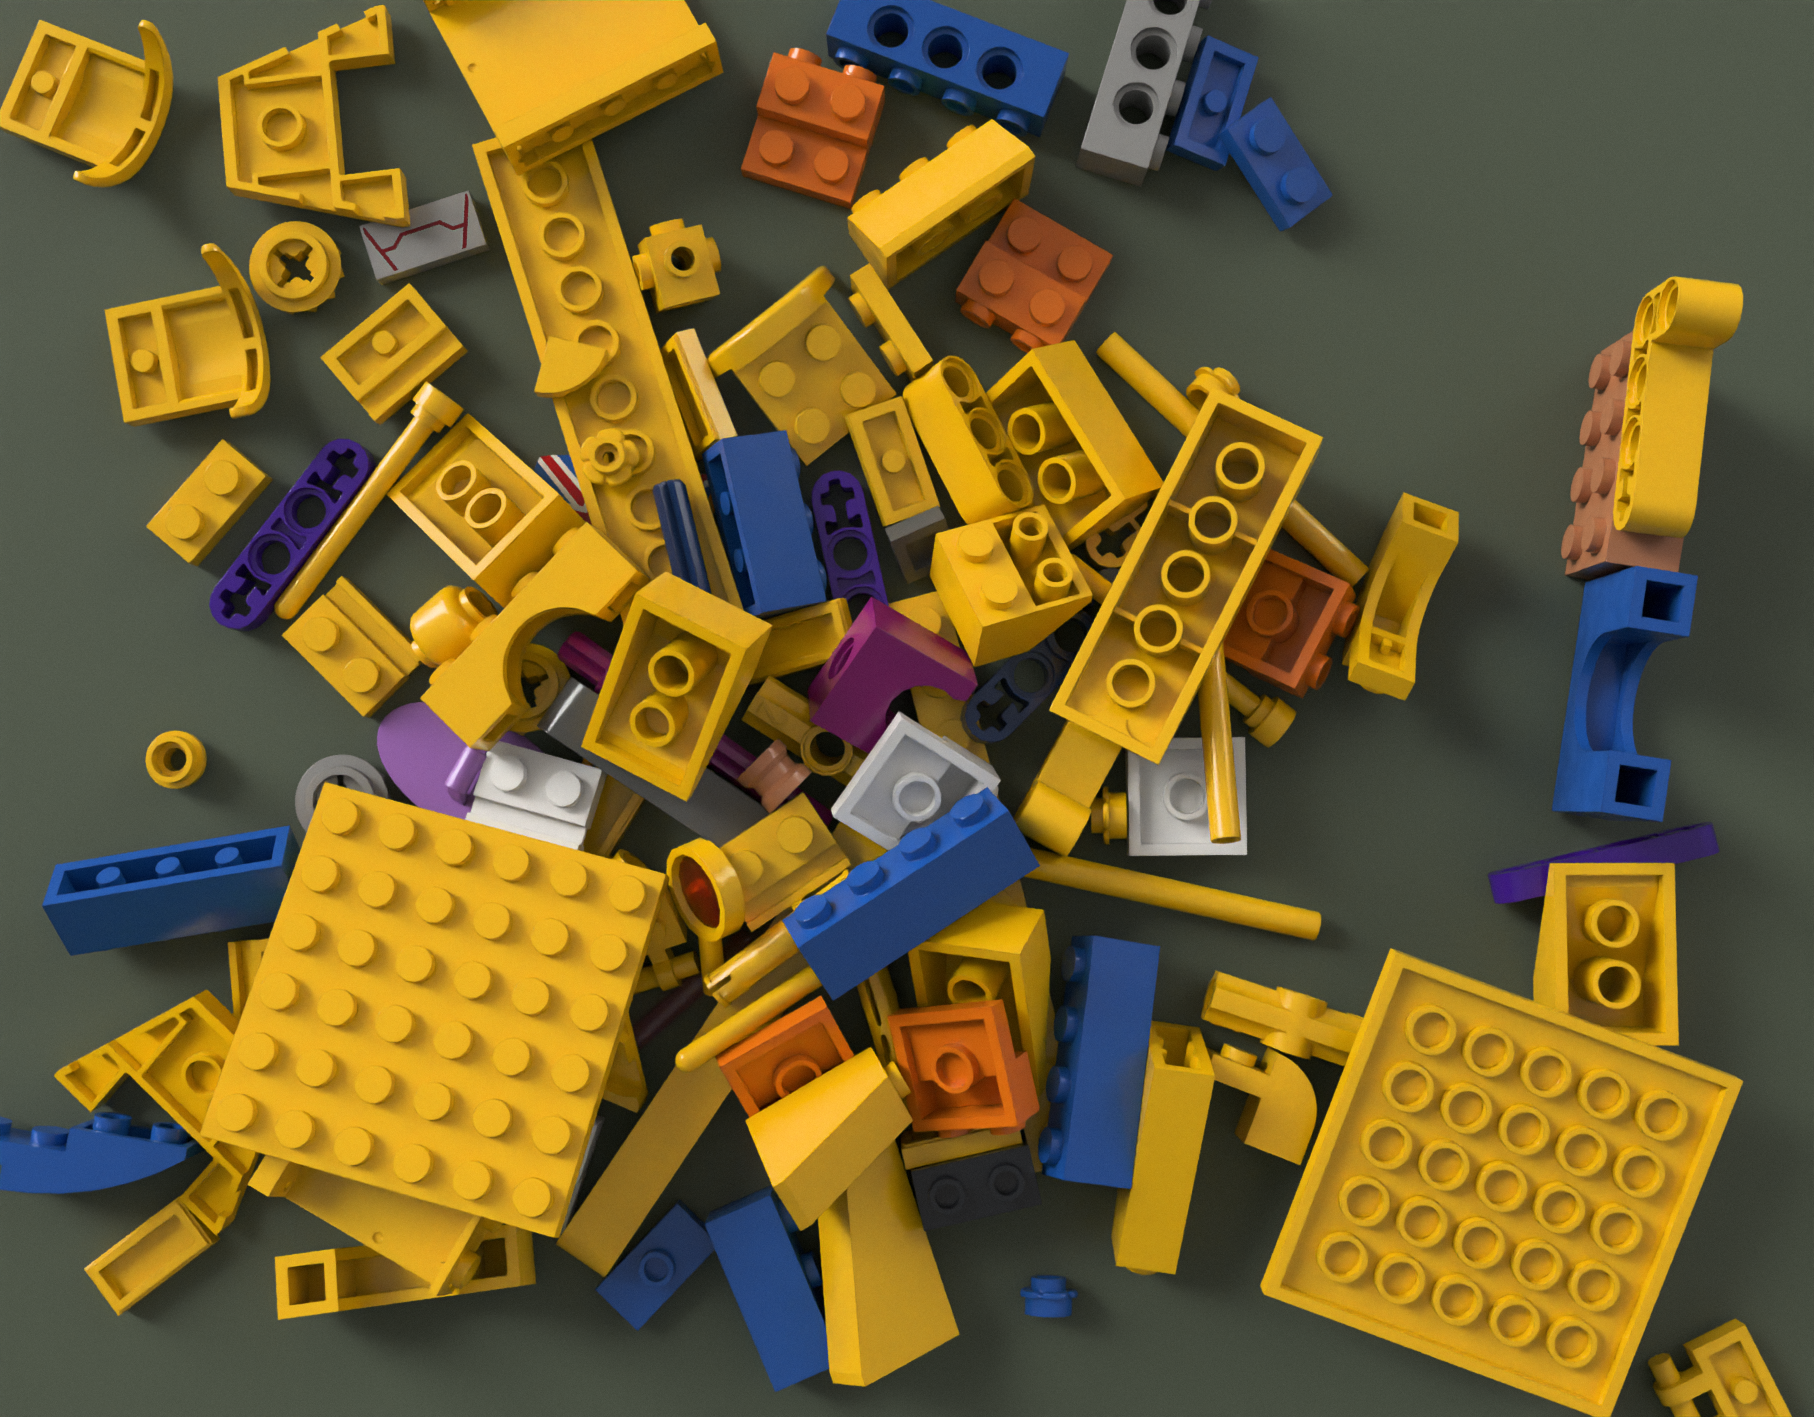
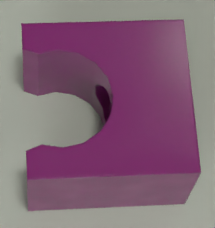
[808,597,978,754]

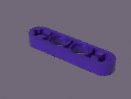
[209,439,376,631]
[812,471,889,606]
[1487,822,1720,904]

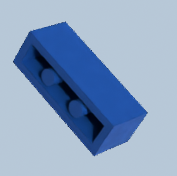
[702,430,827,620]
[704,1185,829,1392]

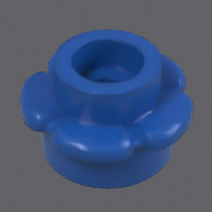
[1020,1275,1078,1317]

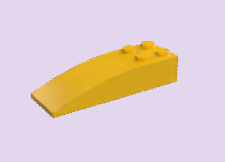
[1049,387,1323,765]

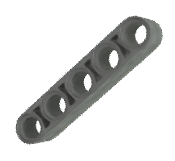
[537,677,772,848]

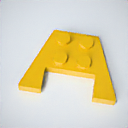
[218,5,411,227]
[54,989,260,1236]

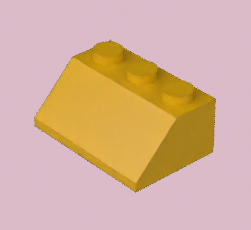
[847,119,1036,290]
[986,340,1164,551]

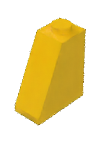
[745,1046,913,1231]

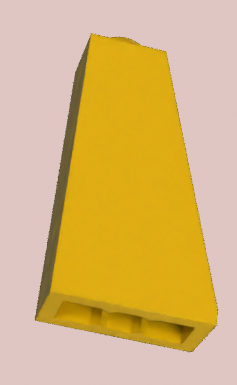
[1111,1020,1215,1275]
[818,1140,960,1387]

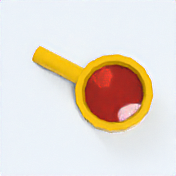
[666,838,745,996]

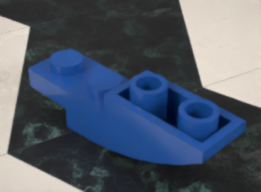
[0,1112,205,1194]

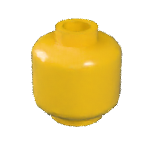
[410,585,498,669]

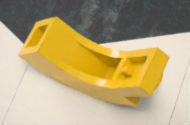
[1342,492,1459,701]

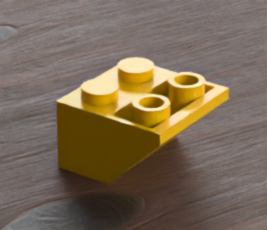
[929,504,1093,667]

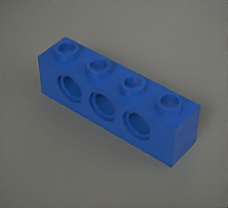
[826,0,1069,137]

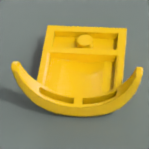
[0,20,173,188]
[105,243,270,427]
[706,265,897,466]

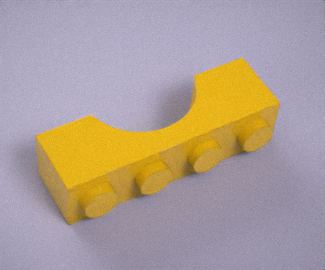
[420,522,652,751]
[275,1225,536,1320]

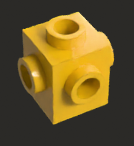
[632,218,721,314]

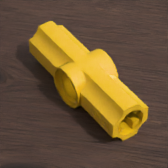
[742,676,869,786]
[1200,970,1363,1067]

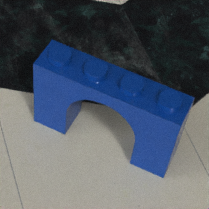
[1552,566,1698,822]

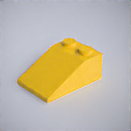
[386,413,586,608]
[581,571,773,802]
[1533,863,1679,1046]
[908,902,1051,1097]

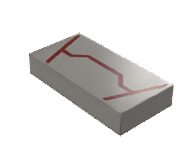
[359,190,490,285]

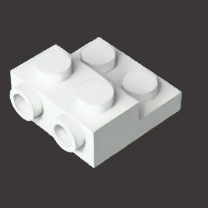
[831,712,1001,851]

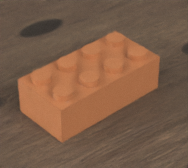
[1561,331,1714,580]

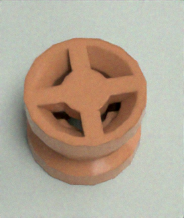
[736,738,812,813]

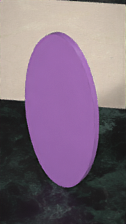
[377,702,544,820]

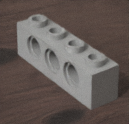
[1076,0,1212,187]

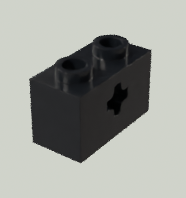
[911,1133,1042,1231]

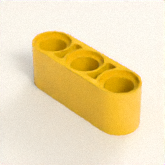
[903,356,1034,525]

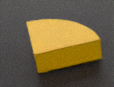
[534,335,609,398]

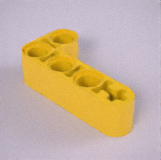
[1613,276,1743,538]
[1013,720,1122,857]

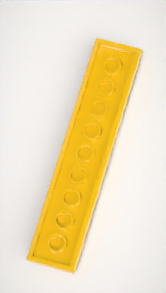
[472,137,744,625]

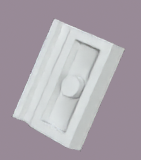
[465,741,607,851]

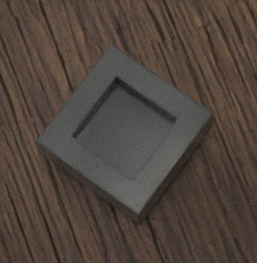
[885,506,949,584]

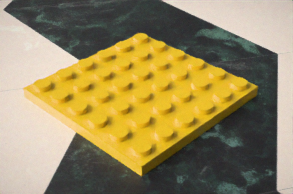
[199,782,669,1238]
[1260,948,1743,1417]

